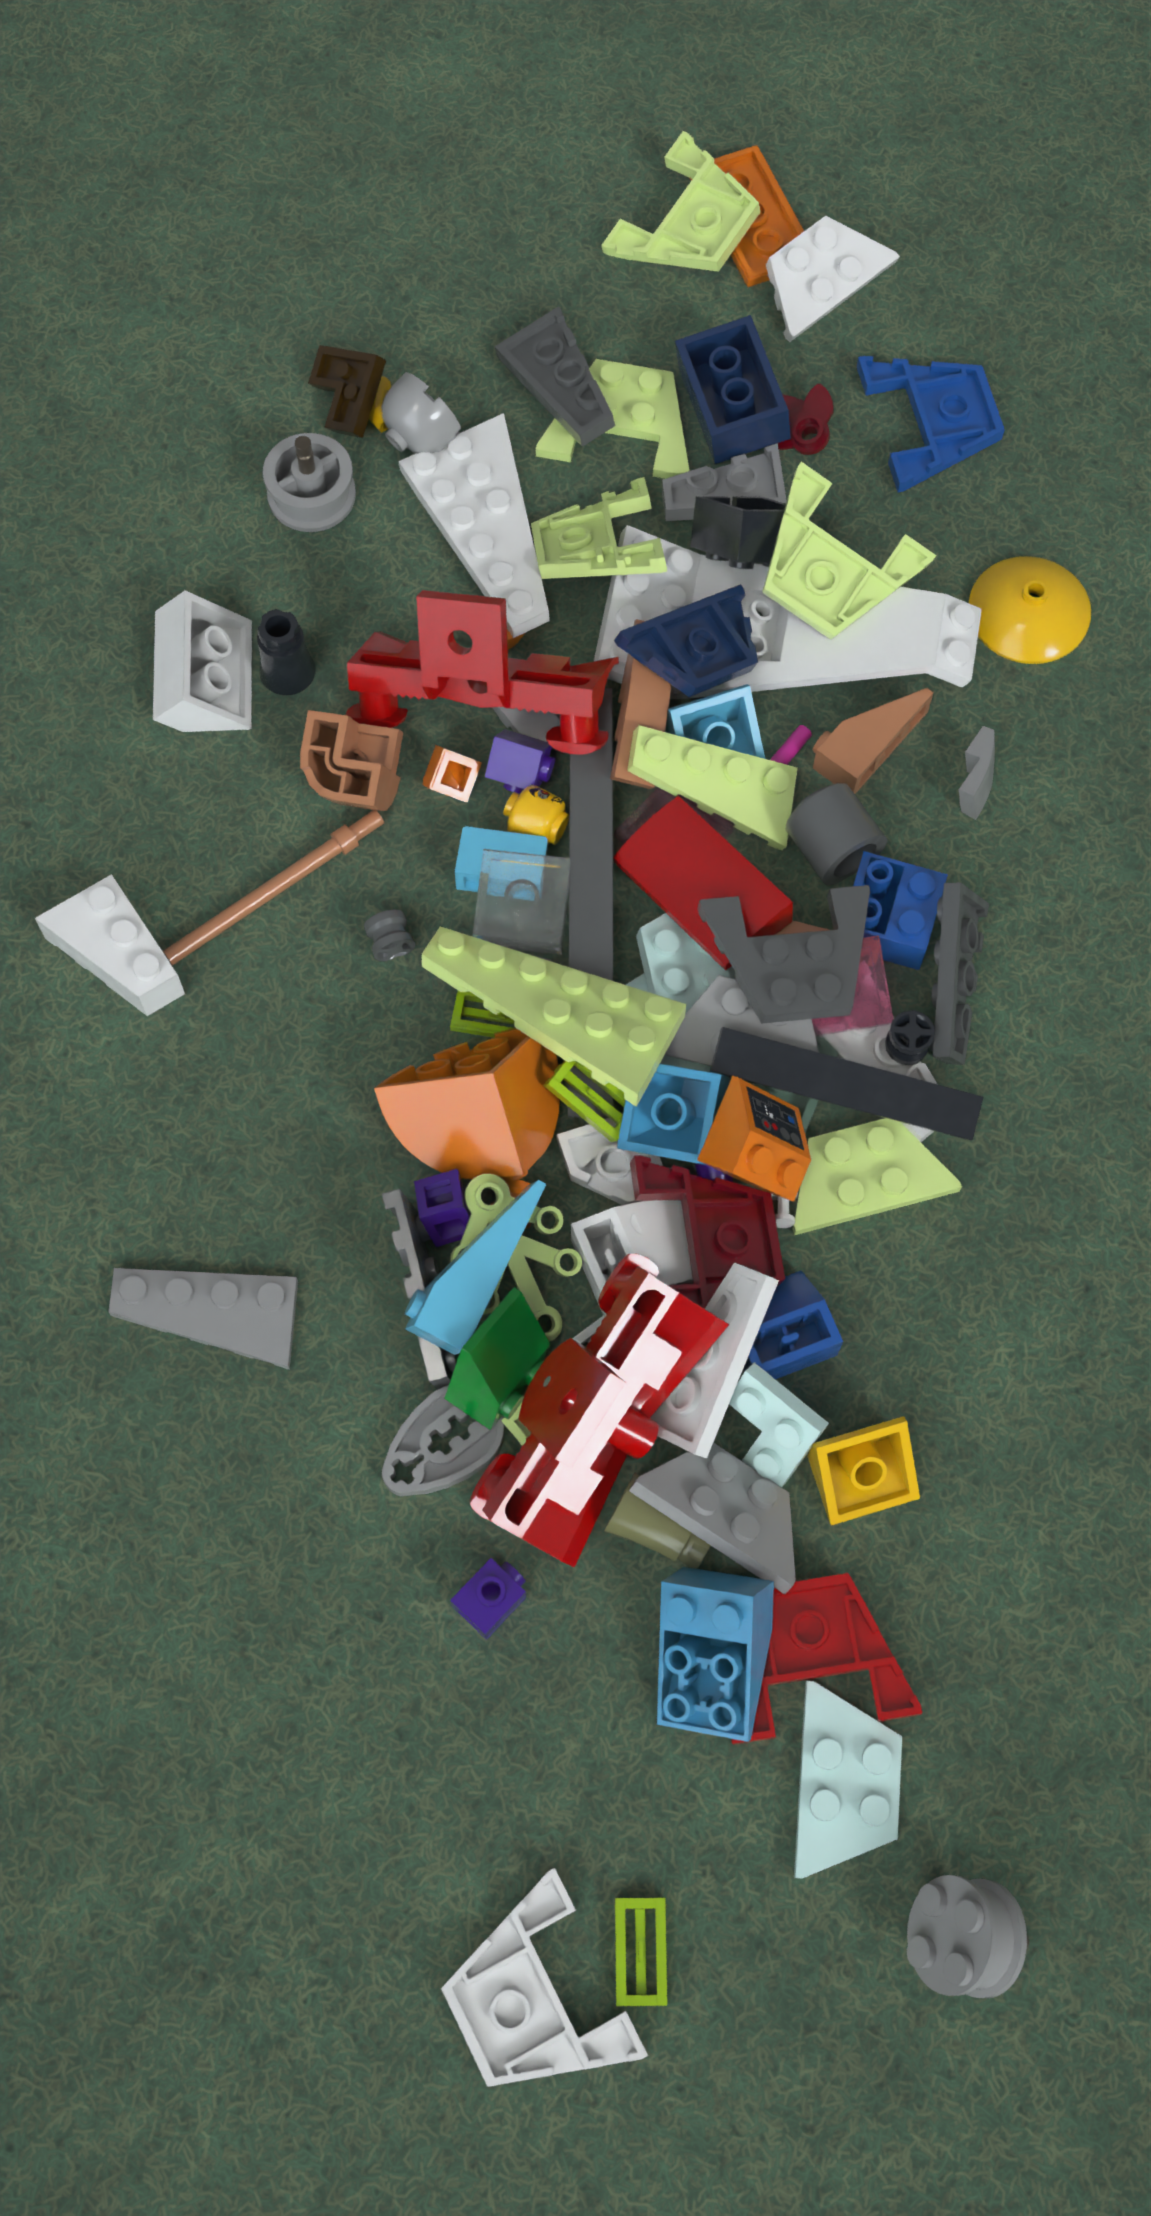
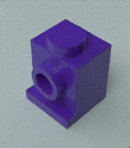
[414,1169,471,1247]

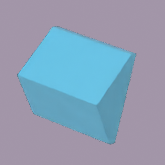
[666,684,765,759]

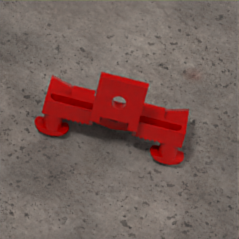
[345,590,619,755]

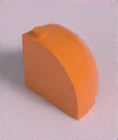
[374,1028,560,1182]

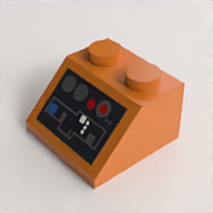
[697,1076,811,1202]

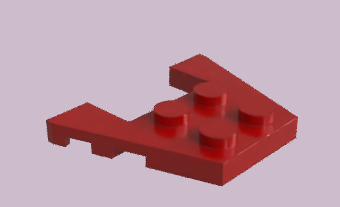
[731,1573,923,1745]

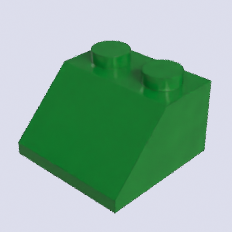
[444,1287,550,1430]

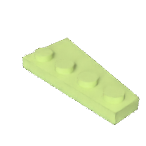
[627,725,797,850]

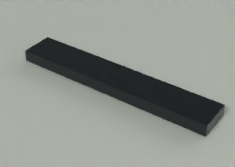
[710,1027,984,1141]

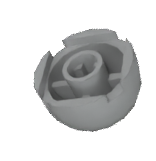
[382,372,461,454]

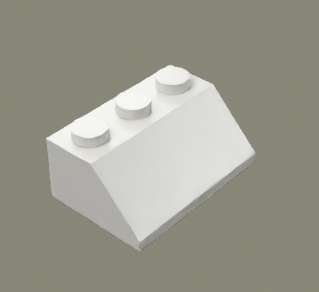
[153,591,252,732]

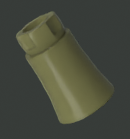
[604,1472,711,1569]

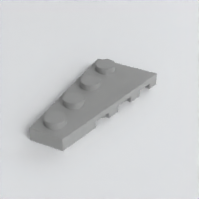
[109,1268,298,1370]

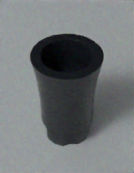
[257,609,316,695]

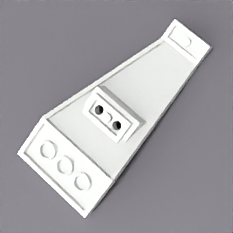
[594,525,982,699]

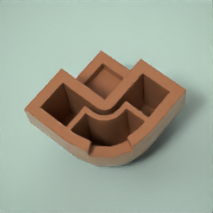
[300,710,403,811]

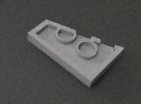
[662,443,787,521]

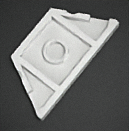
[765,216,900,342]

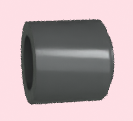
[785,783,888,885]

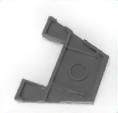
[697,885,870,1024]

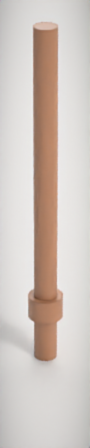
[162,810,384,966]

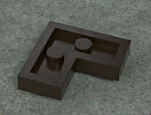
[308,345,387,438]

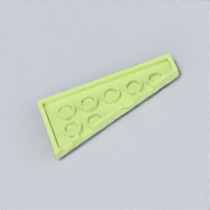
[422,926,686,1107]

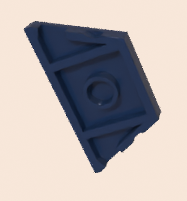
[614,584,758,697]

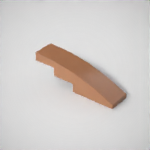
[610,619,671,789]

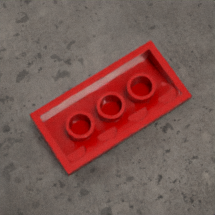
[613,796,793,971]

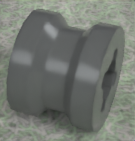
[364,909,415,962]

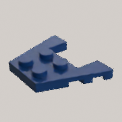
[857,356,1005,492]

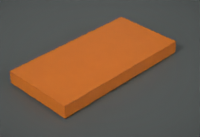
[690,145,804,287]

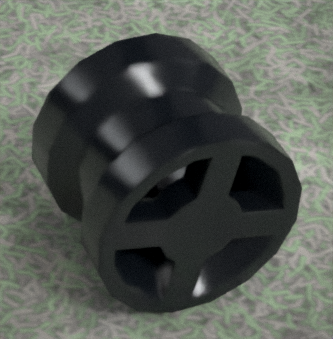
[885,1010,935,1065]

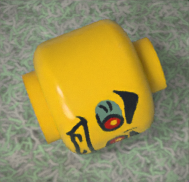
[503,785,570,846]

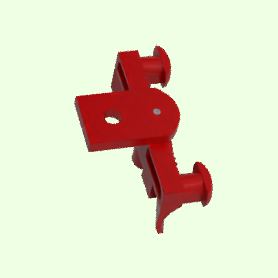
[470,1253,729,1568]

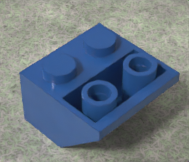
[853,851,948,970]
[743,1270,843,1380]

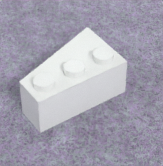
[35,874,185,1016]

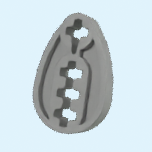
[382,1385,504,1496]

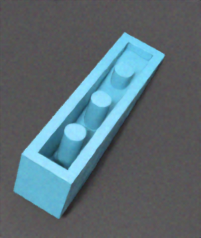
[405,1180,546,1355]

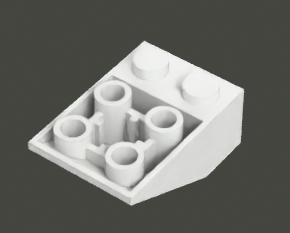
[571,1200,693,1317]

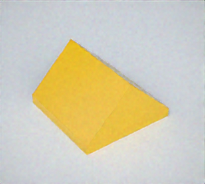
[807,1416,920,1526]

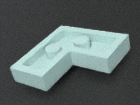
[729,1362,829,1487]

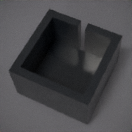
[690,496,810,569]

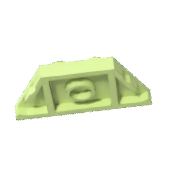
[793,1118,962,1235]

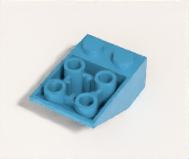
[657,1567,774,1742]

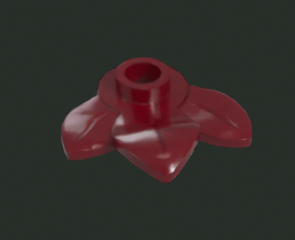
[776,383,834,455]

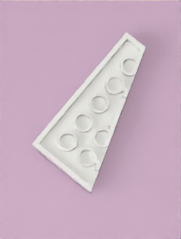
[398,413,550,638]

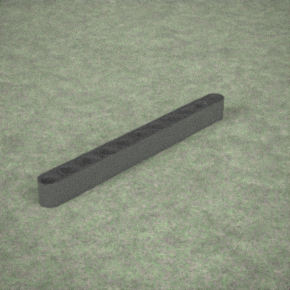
[568,688,613,1118]

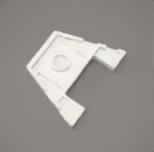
[441,1868,648,2087]

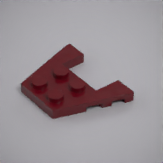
[630,1155,785,1309]

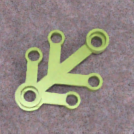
[450,1174,582,1342]

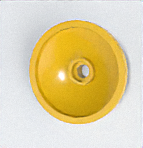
[968,556,1091,664]

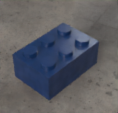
[675,315,791,464]

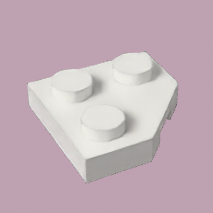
[557,1114,663,1205]

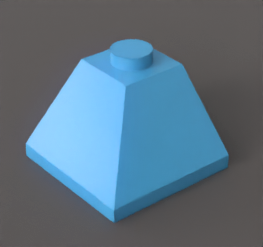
[617,1064,731,1165]

